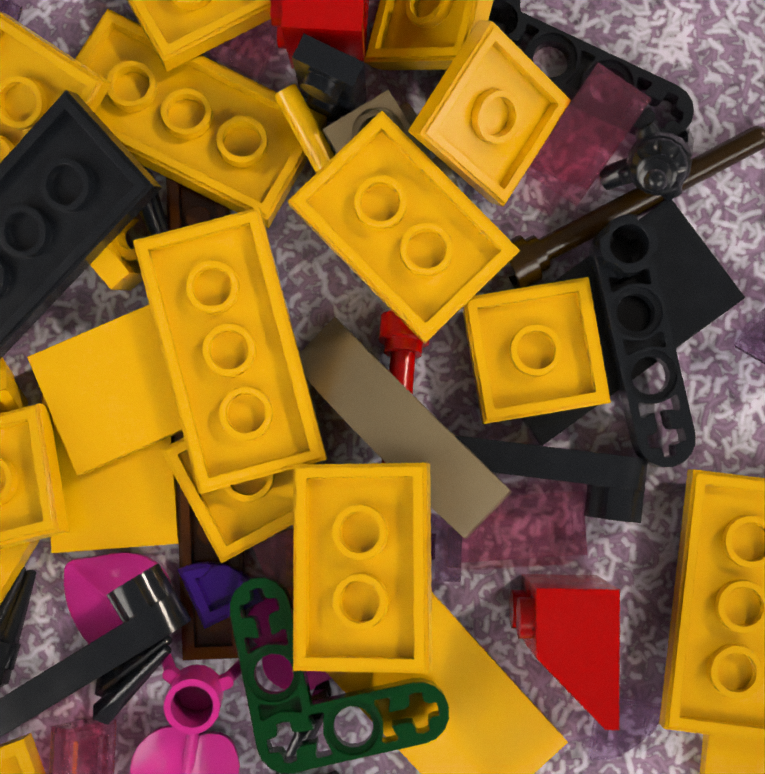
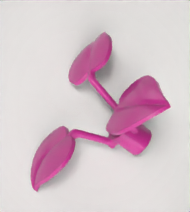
[64,552,331,774]

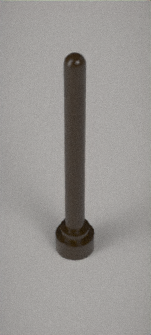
[509,126,765,289]

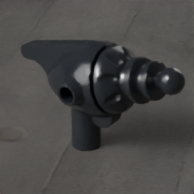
[599,122,694,200]

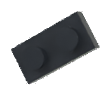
[292,34,366,122]

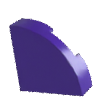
[178,561,265,629]

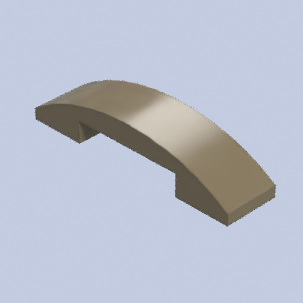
[299,317,512,539]

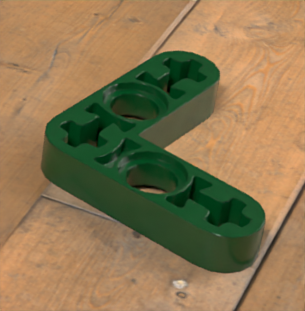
[230,577,449,773]

